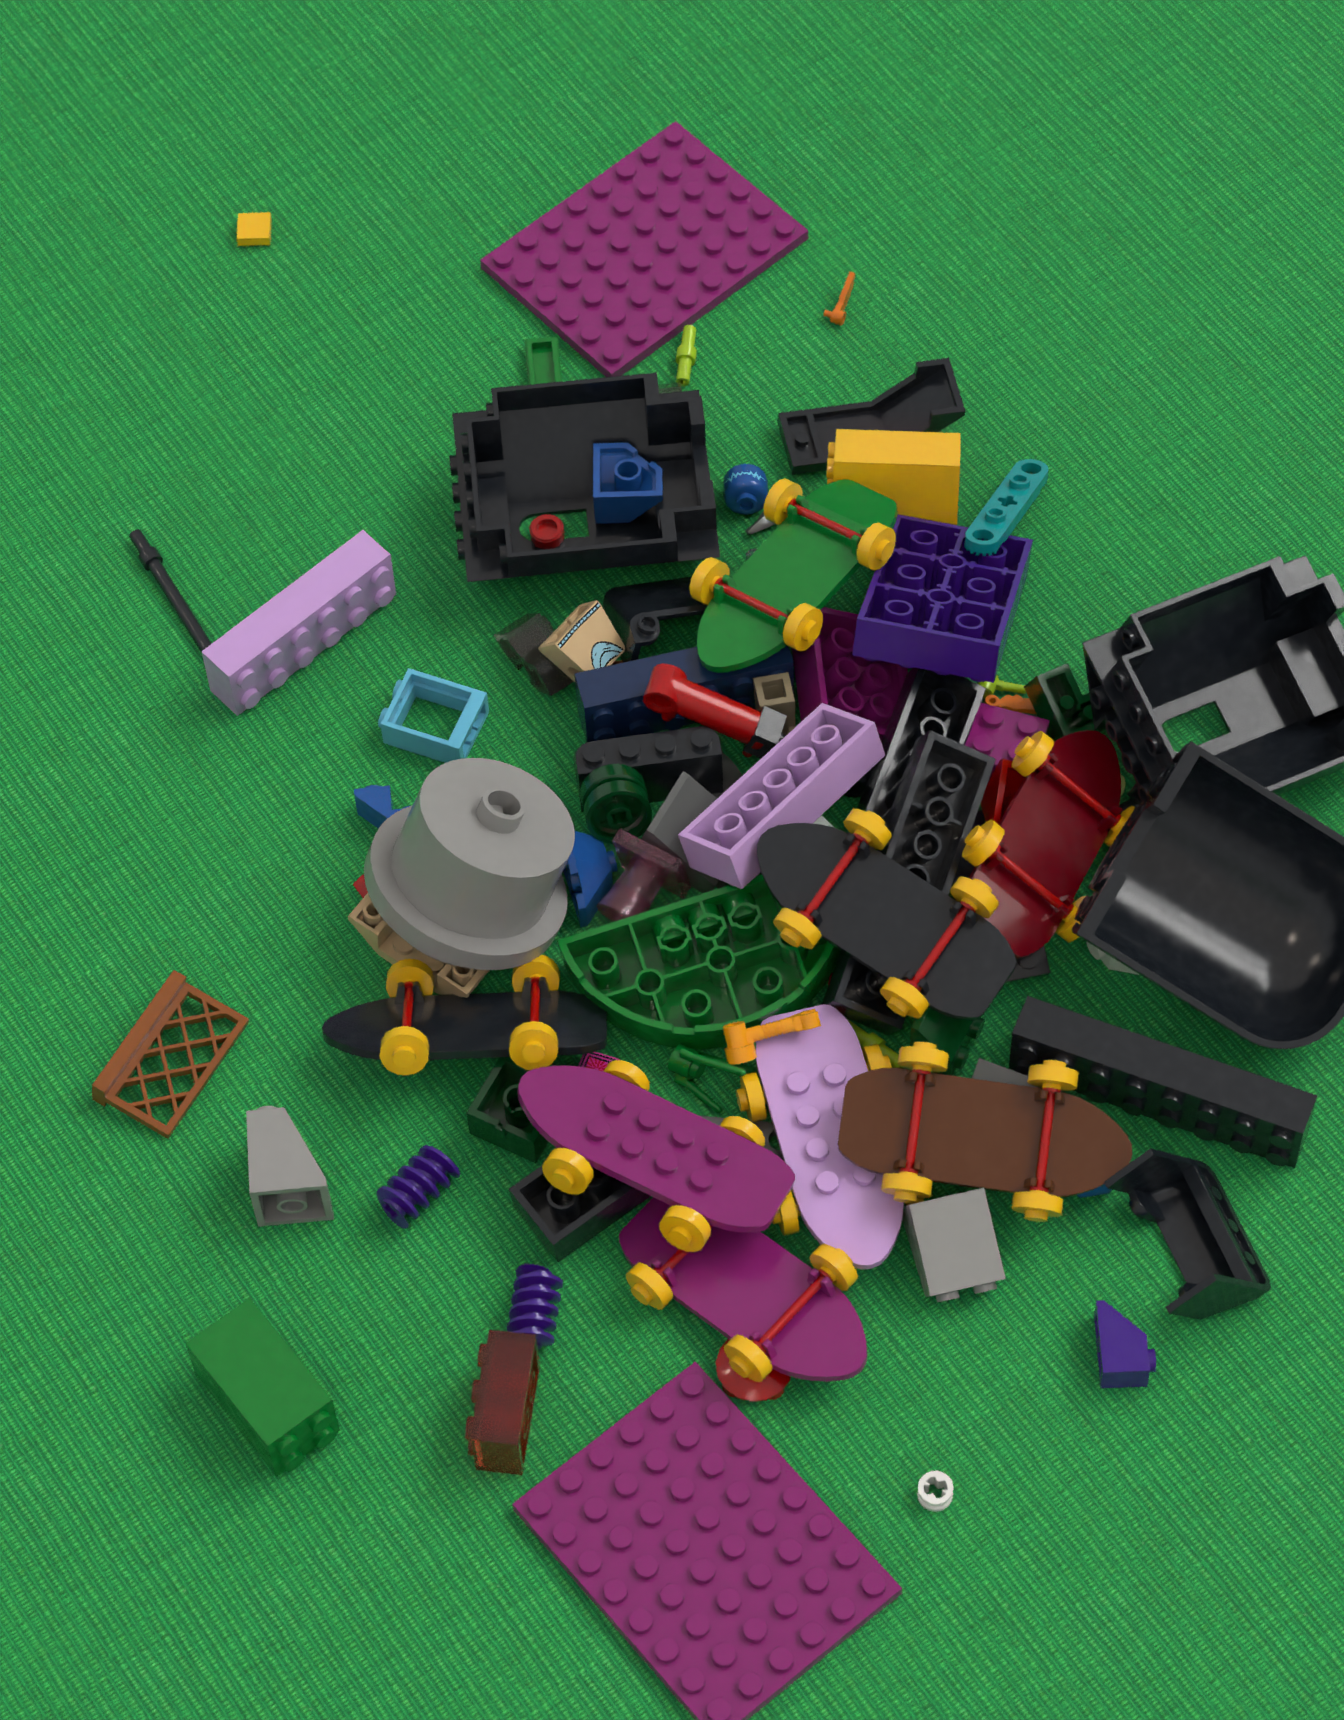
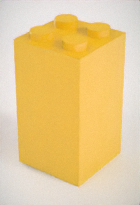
[826,429,961,525]

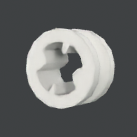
[917,1471,954,1512]

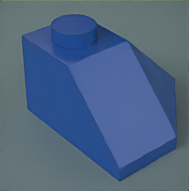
[593,442,663,523]
[563,831,618,928]

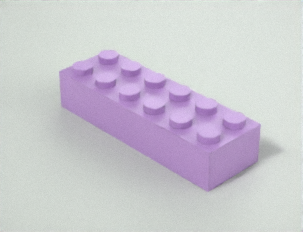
[201,530,396,716]
[678,703,885,889]

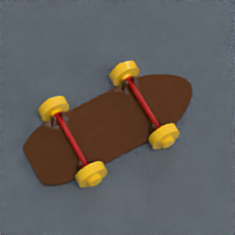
[837,1042,1132,1222]

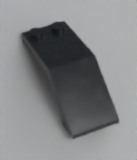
[777,358,966,475]

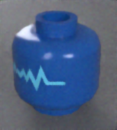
[723,464,768,515]

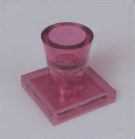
[596,829,691,922]

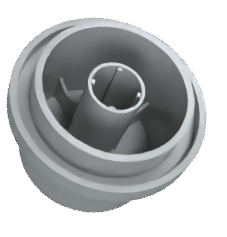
[364,758,575,970]

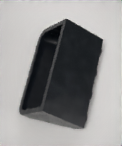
[573,726,723,812]

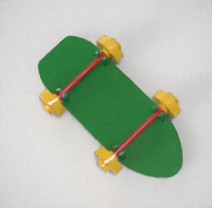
[690,478,898,673]

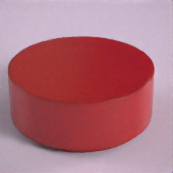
[529,514,565,549]

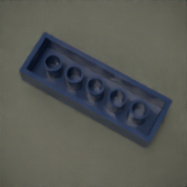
[574,645,794,743]

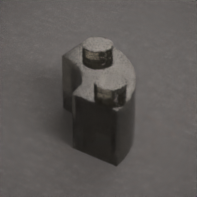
[494,613,574,696]

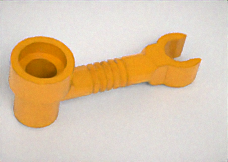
[723,1009,821,1065]

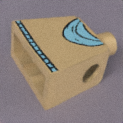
[538,600,625,682]

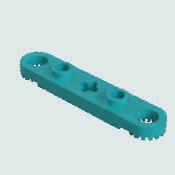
[964,459,1049,556]

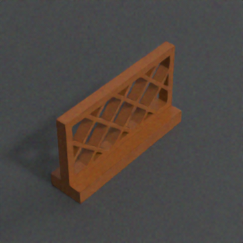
[92,970,249,1139]

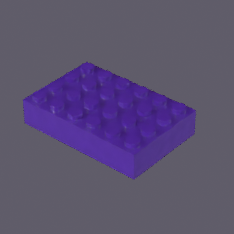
[852,514,1033,683]

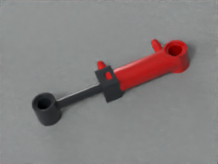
[643,663,872,798]

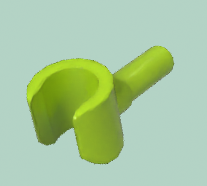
[977,675,1026,699]

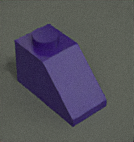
[1094,1300,1156,1388]

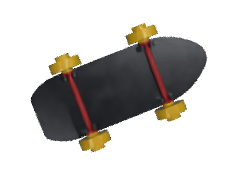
[757,808,1016,1020]
[322,954,607,1076]

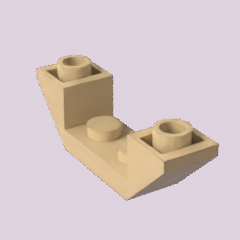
[348,893,489,998]

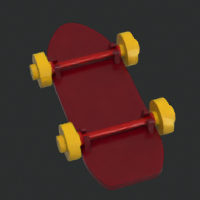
[962,730,1135,960]

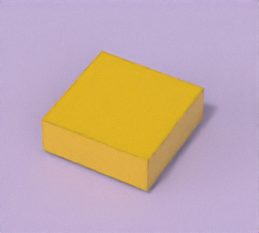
[237,212,272,246]

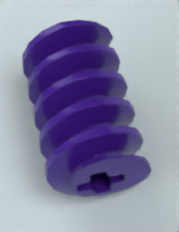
[376,1145,460,1229]
[505,1263,563,1352]

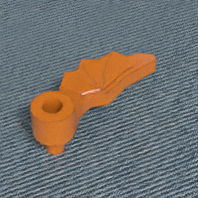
[984,694,1036,714]

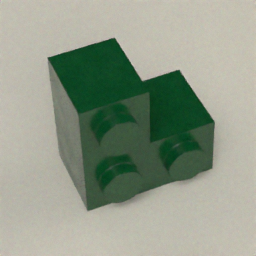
[1024,663,1106,742]

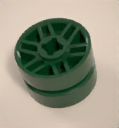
[580,764,652,844]

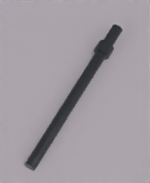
[129,529,212,653]

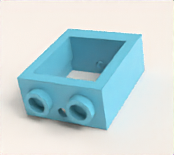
[378,668,489,763]

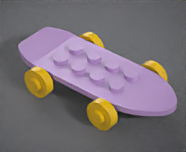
[736,1004,924,1269]

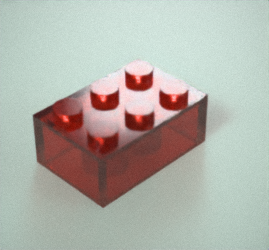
[465,1330,540,1475]

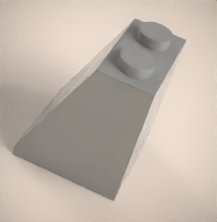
[246,1106,334,1227]
[902,1188,1006,1302]

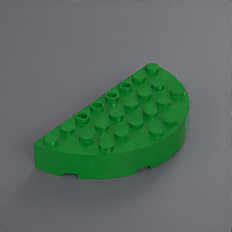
[557,875,841,1049]

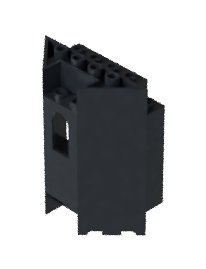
[449,372,720,582]
[1082,555,1344,805]

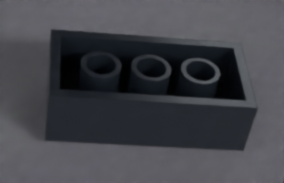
[509,1166,651,1262]

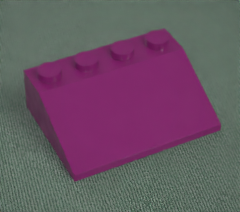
[792,607,908,742]

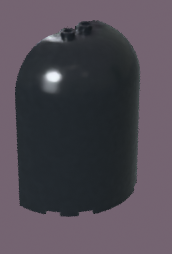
[1072,741,1344,1049]

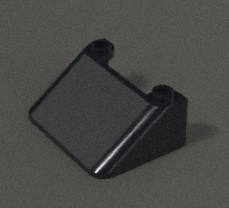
[603,576,708,663]

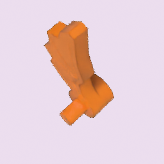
[823,272,855,326]

